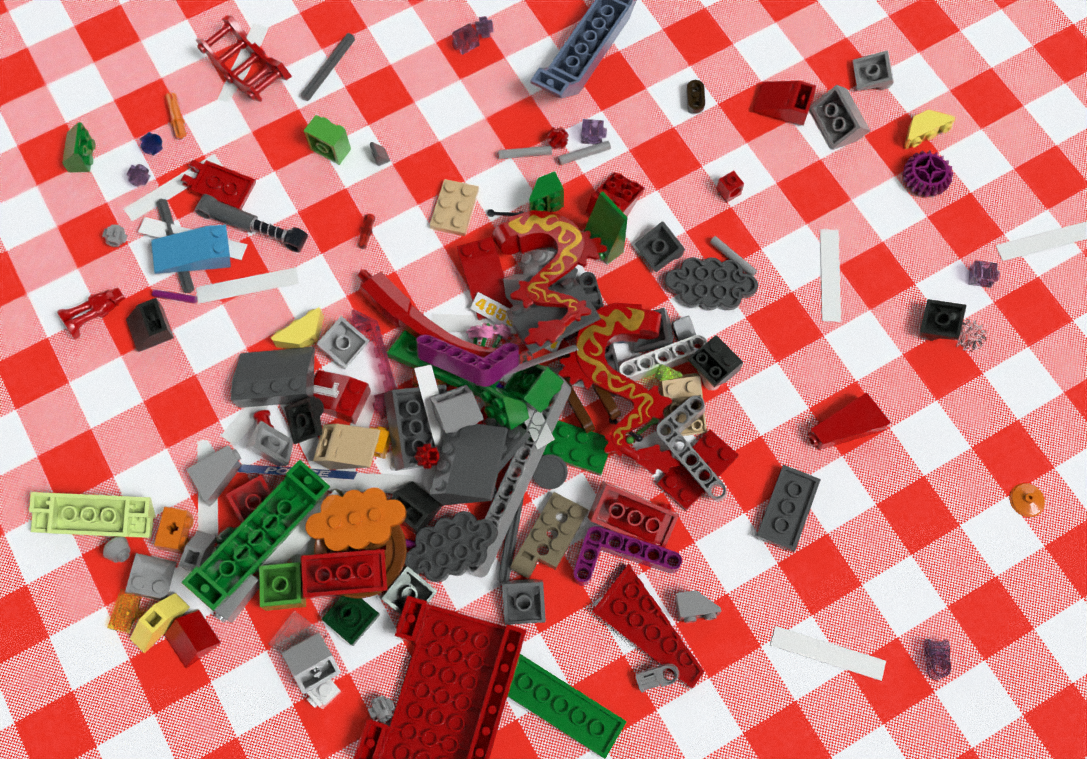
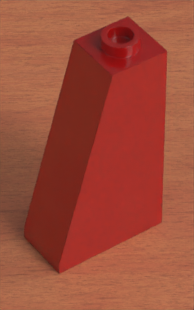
[808,393,891,450]

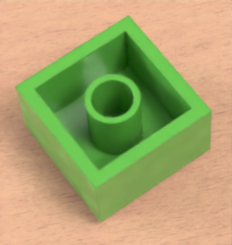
[304,115,351,165]
[259,562,306,611]

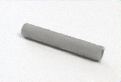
[558,140,611,165]
[498,146,552,159]
[710,236,757,276]

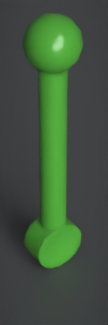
[626,418,659,444]

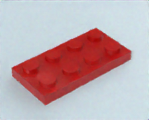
[657,430,739,511]

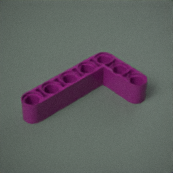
[416,335,519,387]
[574,526,682,586]

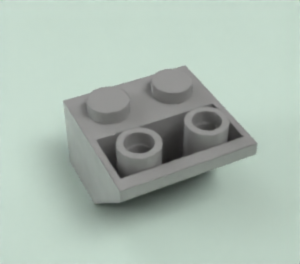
[430,385,484,434]
[281,632,341,695]

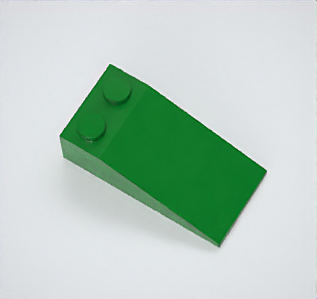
[584,191,628,265]

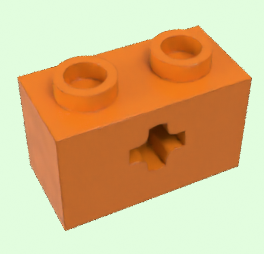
[154,507,194,554]

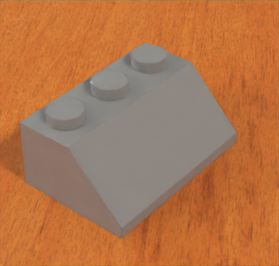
[810,85,871,150]

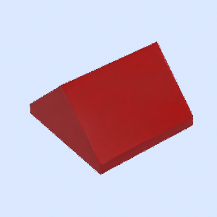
[164,610,221,668]

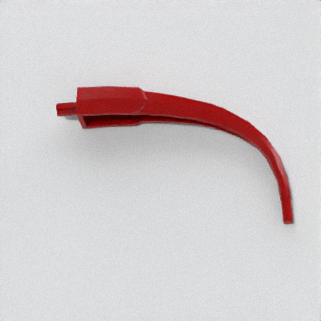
[357,269,529,358]

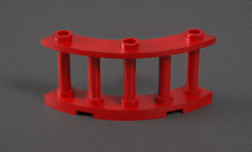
[195,15,292,102]

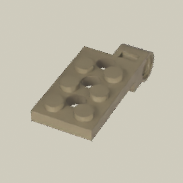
[510,492,589,579]

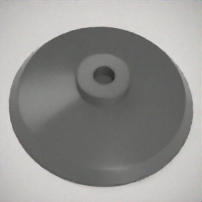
[533,455,568,489]

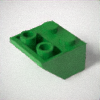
[62,122,96,173]
[529,171,564,212]
[479,385,529,430]

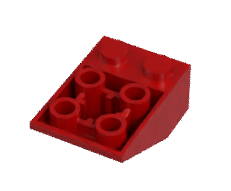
[753,80,817,126]
[586,172,645,217]

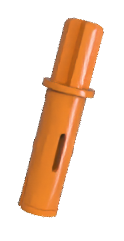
[165,92,187,139]

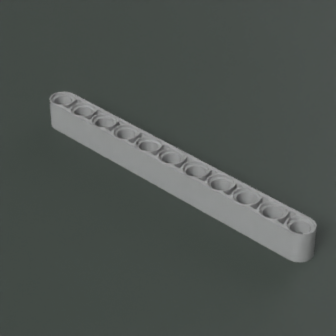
[467,375,571,578]

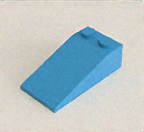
[151,225,231,274]

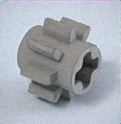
[102,224,128,247]
[368,696,395,723]

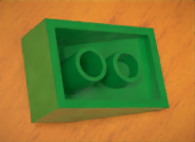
[503,360,564,413]

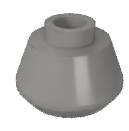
[103,537,131,563]

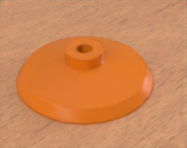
[1009,483,1045,517]

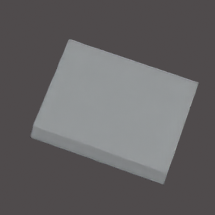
[245,421,293,467]

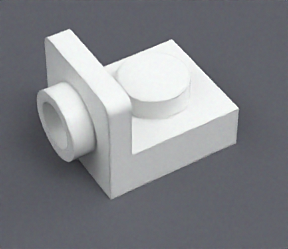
[307,679,342,709]

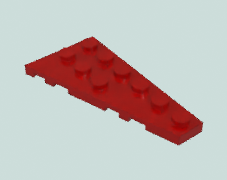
[592,564,705,689]

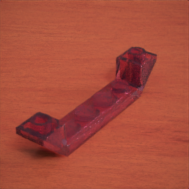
[349,309,397,419]

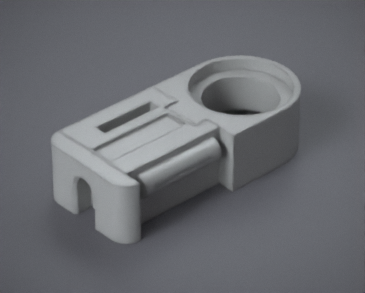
[636,664,679,692]

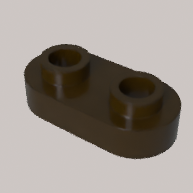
[686,80,705,114]

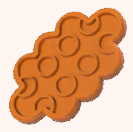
[306,488,407,552]

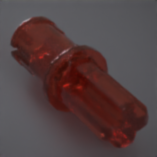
[357,214,376,249]

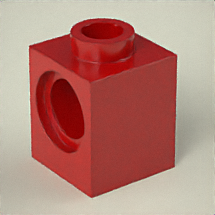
[716,170,744,203]

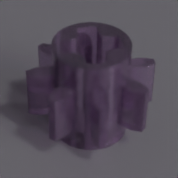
[475,16,494,38]
[126,164,151,187]

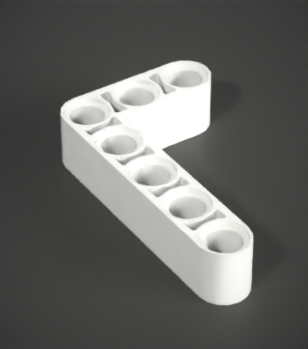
[619,335,720,391]

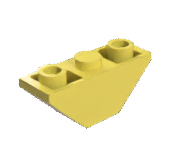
[904,110,956,149]
[271,307,324,349]
[130,593,190,653]

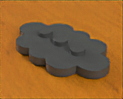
[664,257,758,310]
[405,511,498,583]

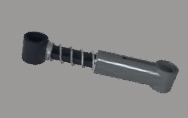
[194,194,308,253]

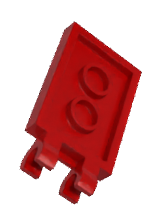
[181,160,256,210]

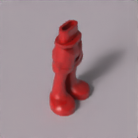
[57,287,125,340]

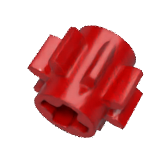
[547,127,569,149]
[414,444,440,469]

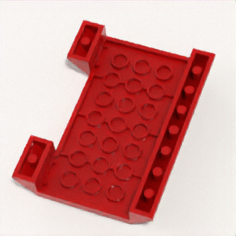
[354,596,527,759]

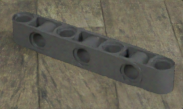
[579,272,619,397]

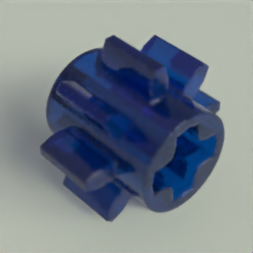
[140,132,163,156]

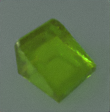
[654,364,683,381]

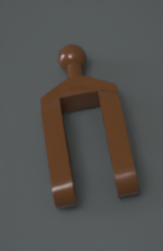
[557,354,621,434]

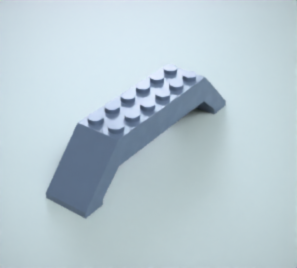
[530,0,637,99]

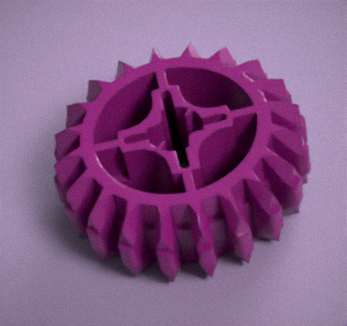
[903,150,954,198]

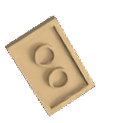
[430,179,479,236]

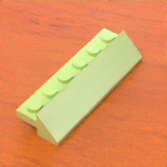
[29,492,156,538]

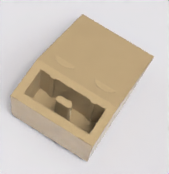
[658,373,707,436]
[313,424,380,470]

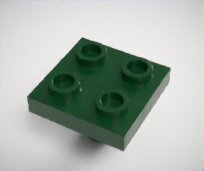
[322,596,380,646]

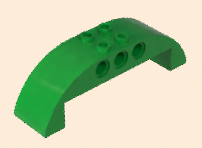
[181,460,330,611]

